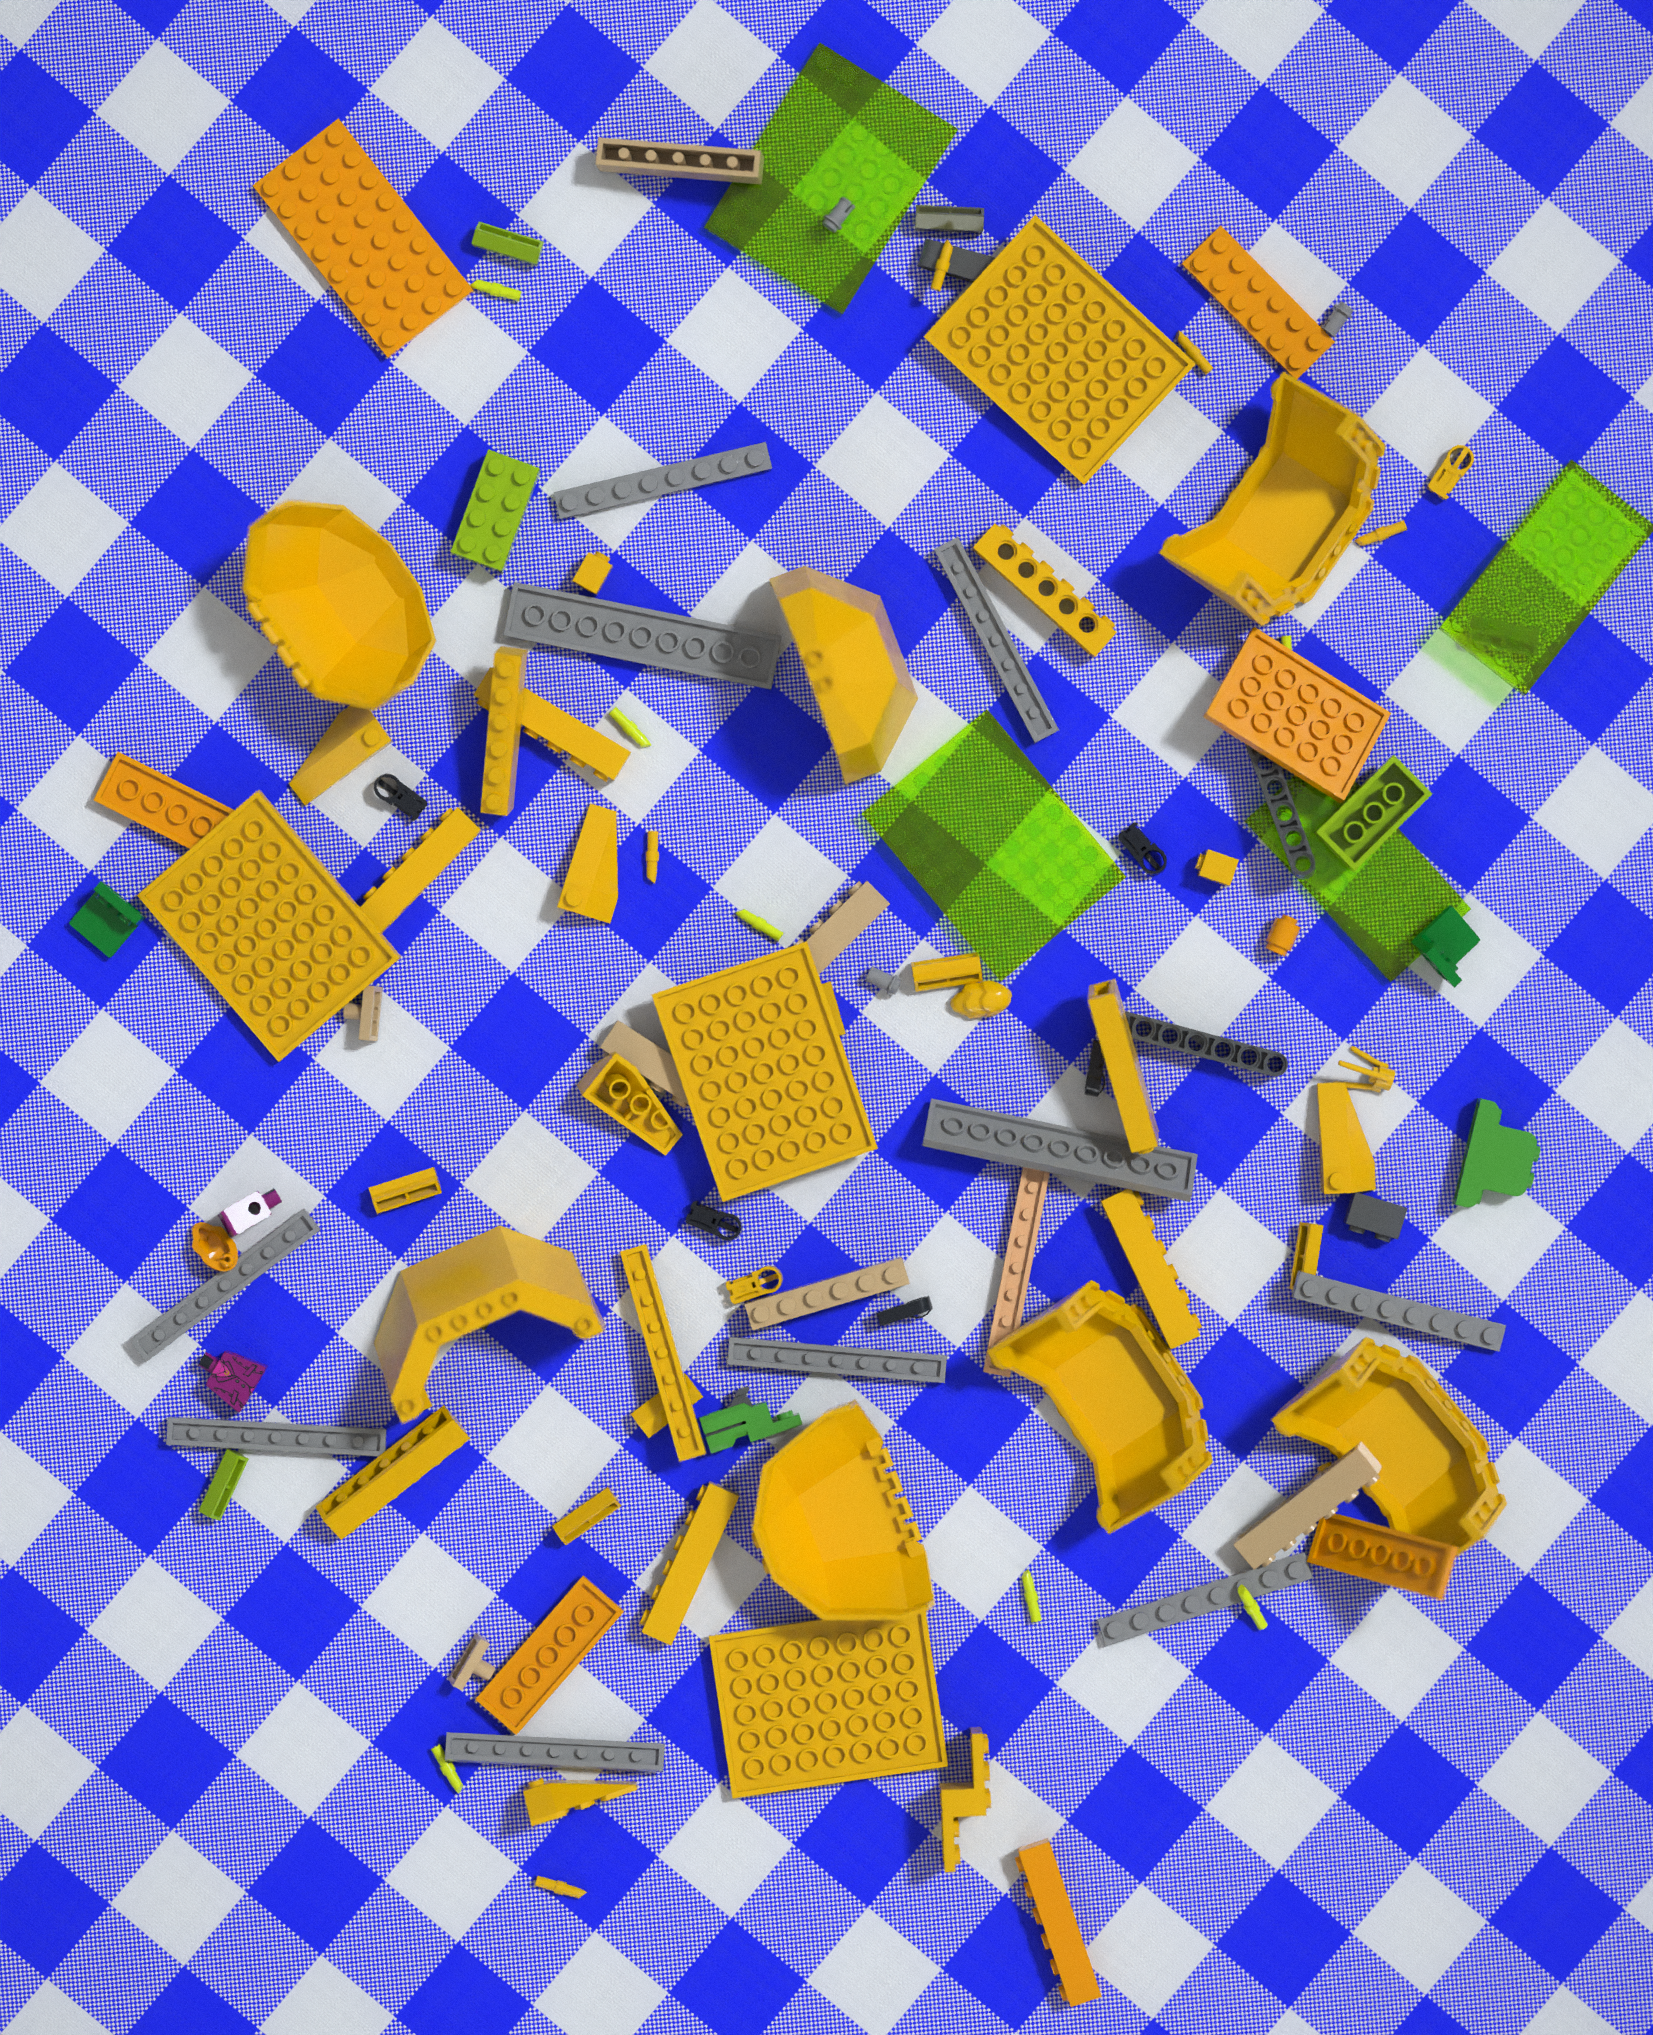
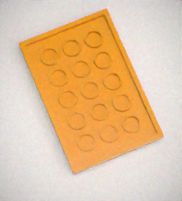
[1203,627,1391,804]

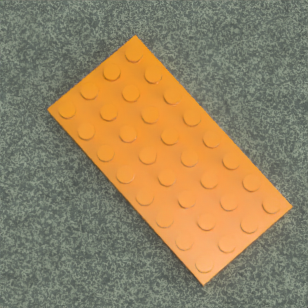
[252,118,474,358]

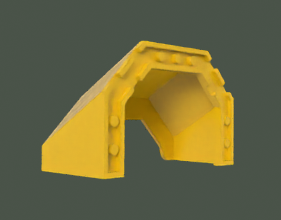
[1159,371,1386,626]
[374,1225,606,1424]
[987,1280,1213,1534]
[1271,1337,1507,1557]

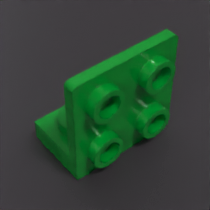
[69,881,145,958]
[1411,905,1480,988]

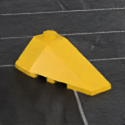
[289,705,393,806]
[557,803,618,923]
[576,1051,682,1156]
[1317,1082,1376,1194]
[523,1778,638,1826]

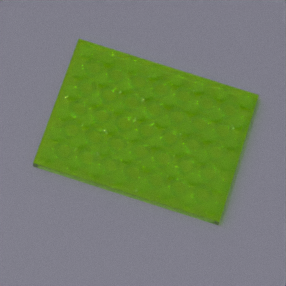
[704,42,958,315]
[861,709,1126,982]

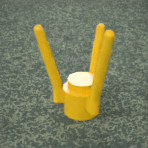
[1333,1046,1395,1093]

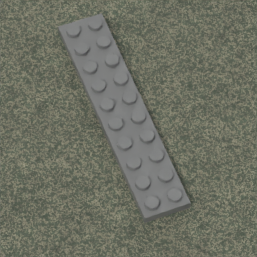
[503,582,782,690]
[922,1098,1198,1202]

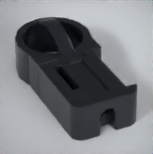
[374,773,427,821]
[1118,822,1167,876]
[1084,1040,1105,1097]
[686,1201,743,1241]
[876,1296,933,1326]

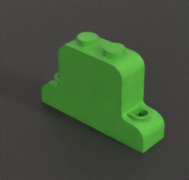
[1452,1098,1541,1207]

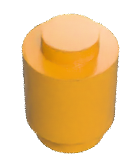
[1266,914,1301,957]

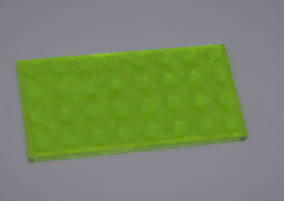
[1438,459,1653,696]
[1244,775,1471,982]

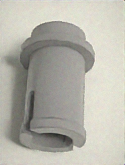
[822,197,855,233]
[1321,301,1354,338]
[865,966,902,995]

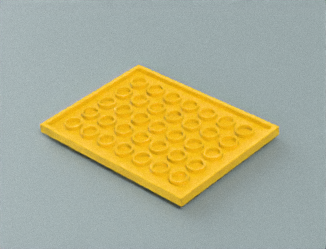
[924,215,1196,485]
[137,790,401,1062]
[652,941,878,1202]
[709,1612,948,1799]

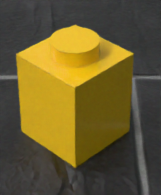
[572,551,613,596]
[1195,849,1239,886]

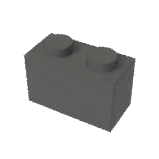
[1343,1192,1408,1242]

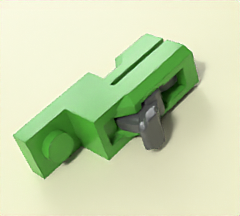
[699,1386,802,1454]

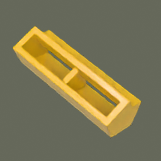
[911,952,983,992]
[369,1167,442,1214]
[1289,1222,1323,1290]
[631,1373,703,1438]
[552,1486,621,1545]

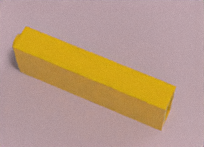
[1088,979,1159,1154]

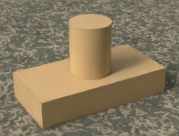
[343,986,383,1041]
[448,1633,495,1691]

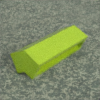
[472,222,544,266]
[199,1448,249,1521]

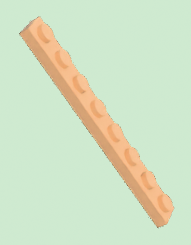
[983,1167,1050,1377]

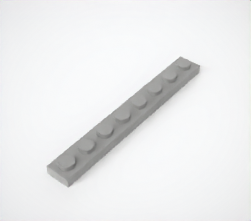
[554,442,772,520]
[934,537,1059,743]
[130,1208,321,1362]
[1291,1271,1506,1352]
[727,1337,947,1383]
[166,1417,387,1456]
[1097,1551,1313,1646]
[445,1732,665,1773]

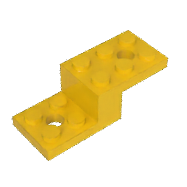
[940,1727,991,1872]

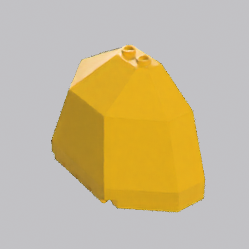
[242,500,436,710]
[769,566,918,785]
[752,1399,935,1620]

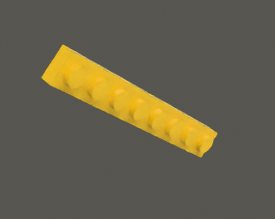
[620,1244,706,1462]

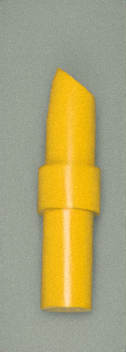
[930,239,953,292]
[1176,330,1214,375]
[1355,520,1407,546]
[645,831,659,884]
[535,1875,587,1899]

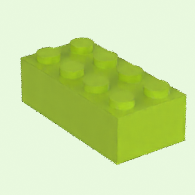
[451,449,541,573]
[1314,755,1433,872]

